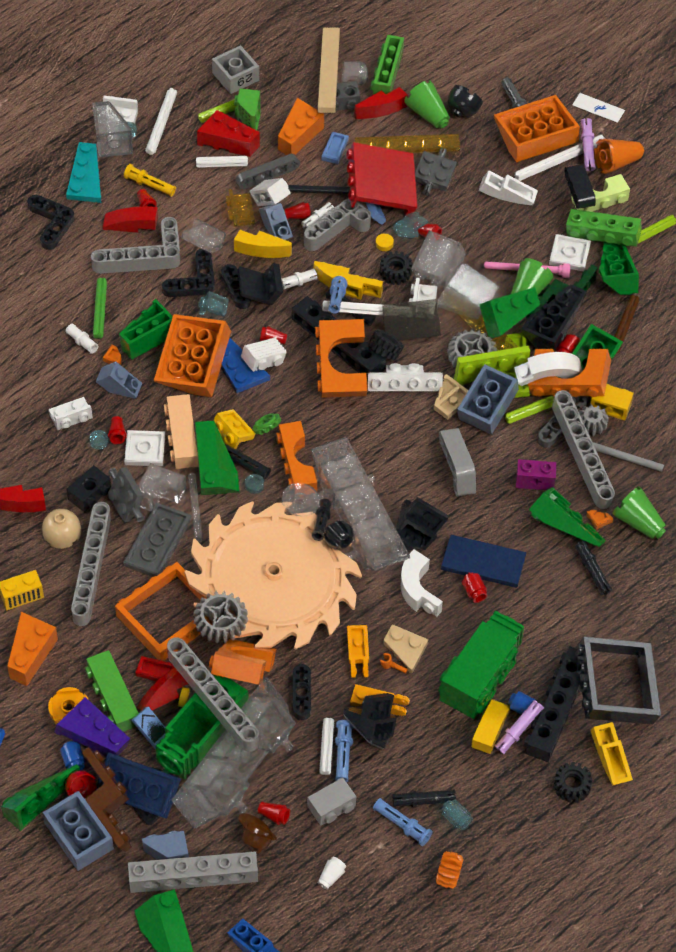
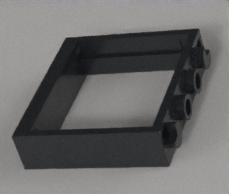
[575,637,661,724]

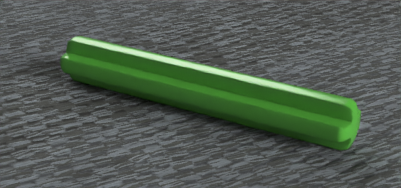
[93,278,107,339]

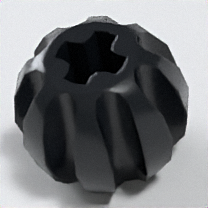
[324,520,354,550]

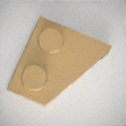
[434,374,469,420]
[384,624,428,673]

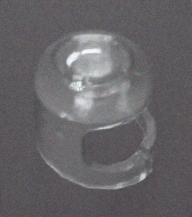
[341,61,368,86]

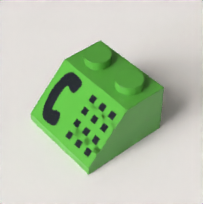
[234,88,261,130]

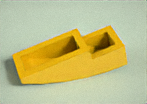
[234,230,292,258]
[471,699,510,754]
[590,722,633,786]

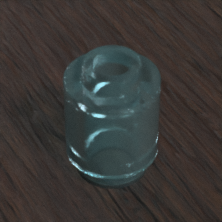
[442,799,473,830]

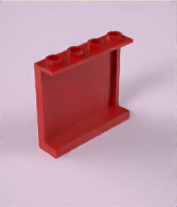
[346,142,417,218]

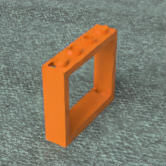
[115,562,218,661]

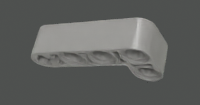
[304,199,371,251]
[439,428,476,497]

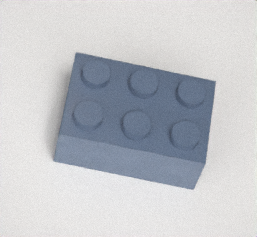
[457,364,519,435]
[42,791,114,871]

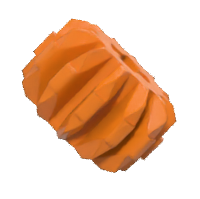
[436,851,463,889]

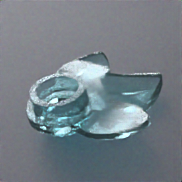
[393,212,428,238]

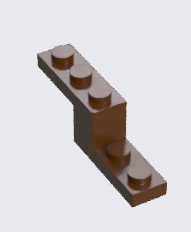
[82,747,132,852]

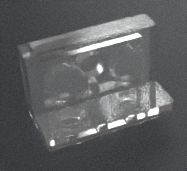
[181,219,226,253]

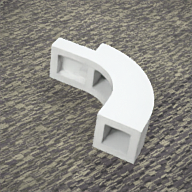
[514,352,583,386]
[401,549,443,617]

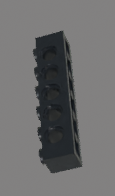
[292,296,386,380]
[524,646,581,763]

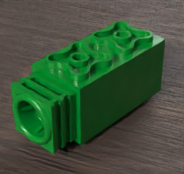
[438,611,524,719]
[155,674,249,780]

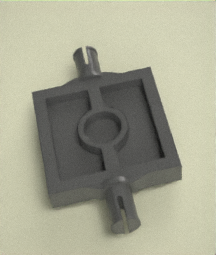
[415,148,457,196]
[108,467,145,523]

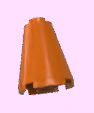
[594,138,644,174]

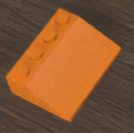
[494,95,580,162]
[154,314,231,397]

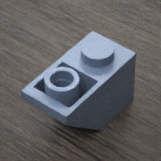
[259,203,293,240]
[96,362,142,398]
[142,831,189,860]

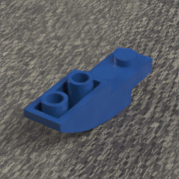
[227,919,279,952]

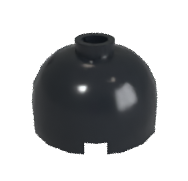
[448,85,483,118]

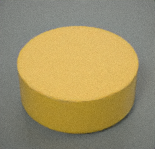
[376,234,394,251]
[178,687,190,707]

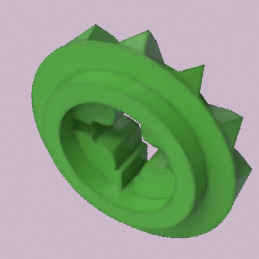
[252,413,281,435]

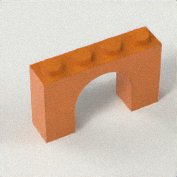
[315,319,367,397]
[528,349,611,397]
[209,639,277,685]

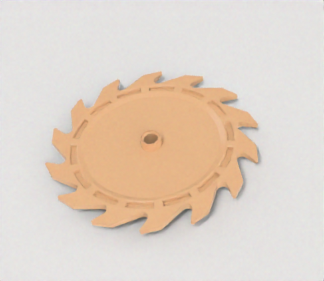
[184,501,362,650]

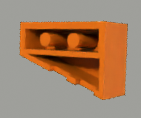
[278,98,324,155]
[7,612,58,686]

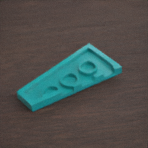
[66,142,102,203]

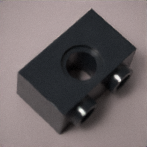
[67,465,111,512]

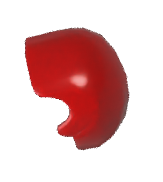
[65,770,97,799]

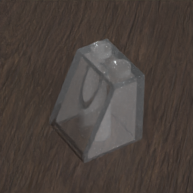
[92,101,133,158]
[411,230,466,287]
[435,262,499,320]

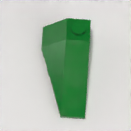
[599,242,639,295]
[558,324,623,379]
[195,421,240,495]
[529,487,606,547]
[1,764,80,831]
[134,889,193,952]

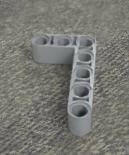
[91,217,180,274]

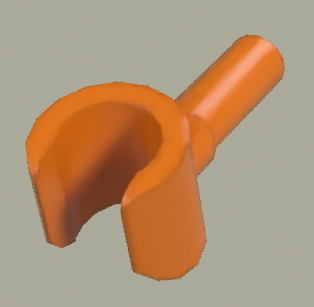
[380,653,408,673]

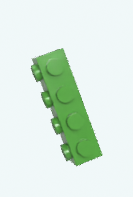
[370,35,404,95]
[566,209,642,247]

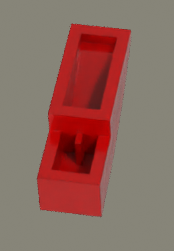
[354,87,408,119]
[103,206,158,233]
[0,485,46,512]
[136,665,188,712]

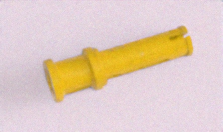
[124,164,176,197]

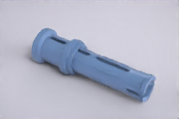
[328,276,348,314]
[335,720,354,782]
[373,798,433,846]

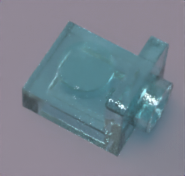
[198,291,229,317]

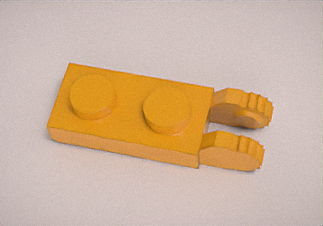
[347,625,369,678]
[350,684,410,716]

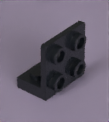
[237,263,283,305]

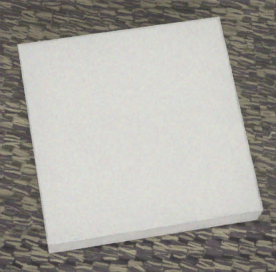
[549,234,591,271]
[124,430,165,466]

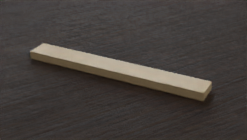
[318,28,340,113]

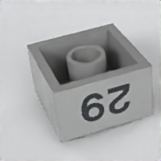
[212,45,259,94]

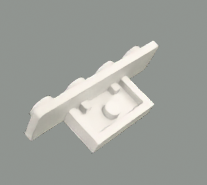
[368,363,443,391]

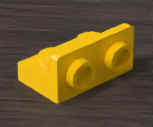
[213,409,256,449]

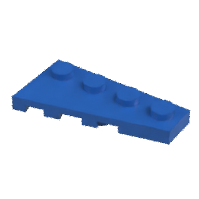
[221,337,270,393]

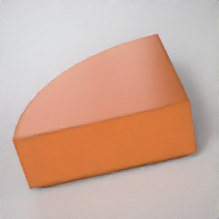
[103,345,122,365]
[586,510,613,530]

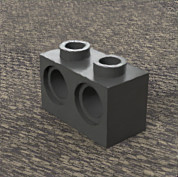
[336,81,360,111]

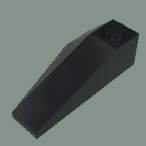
[521,284,587,352]

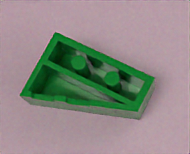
[119,299,173,360]

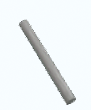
[593,442,664,472]

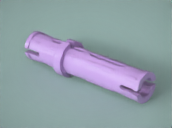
[581,118,596,171]
[494,700,544,754]

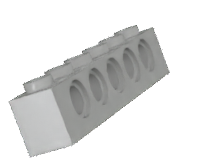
[128,852,258,893]

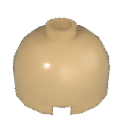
[42,509,81,549]

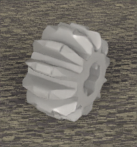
[579,404,609,437]

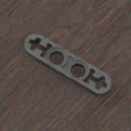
[235,154,300,189]
[538,396,587,448]

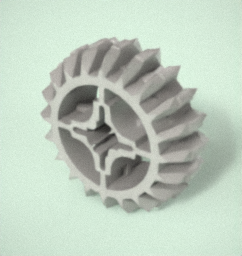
[447,329,497,367]
[194,590,248,643]

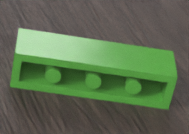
[85,650,139,732]

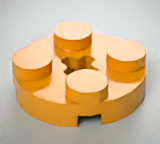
[48,687,88,725]

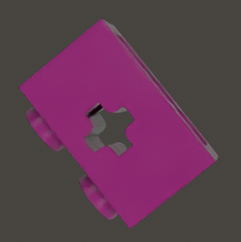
[516,459,556,490]

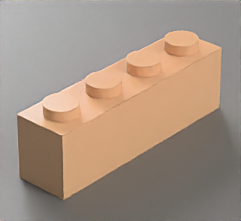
[164,394,199,469]

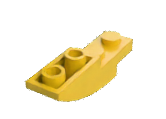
[314,261,383,300]

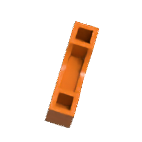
[276,421,317,497]

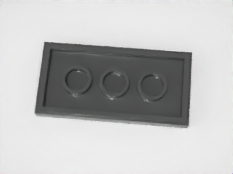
[123,502,192,577]

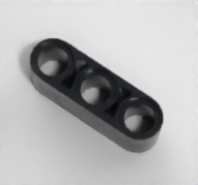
[564,164,596,209]

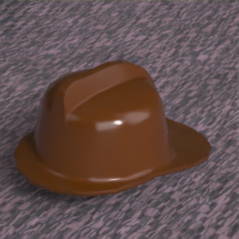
[238,813,277,854]

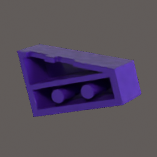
[54,697,130,757]

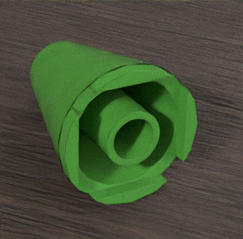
[404,80,450,128]
[511,258,554,295]
[612,486,666,539]

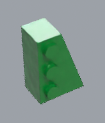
[479,287,540,339]

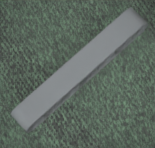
[552,390,615,509]
[71,502,111,626]
[167,637,259,752]

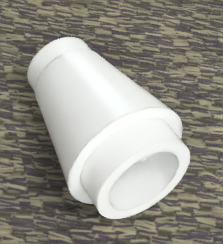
[317,857,346,890]

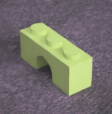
[571,174,630,212]

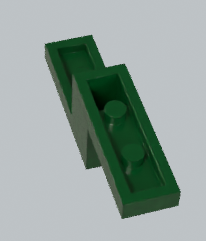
[526,265,598,318]

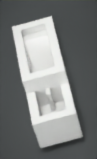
[479,171,538,205]

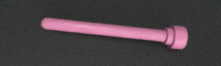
[483,262,570,278]

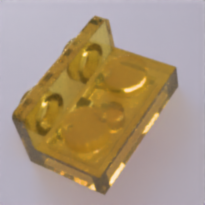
[226,189,255,227]

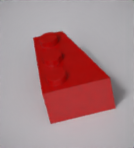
[197,110,260,157]

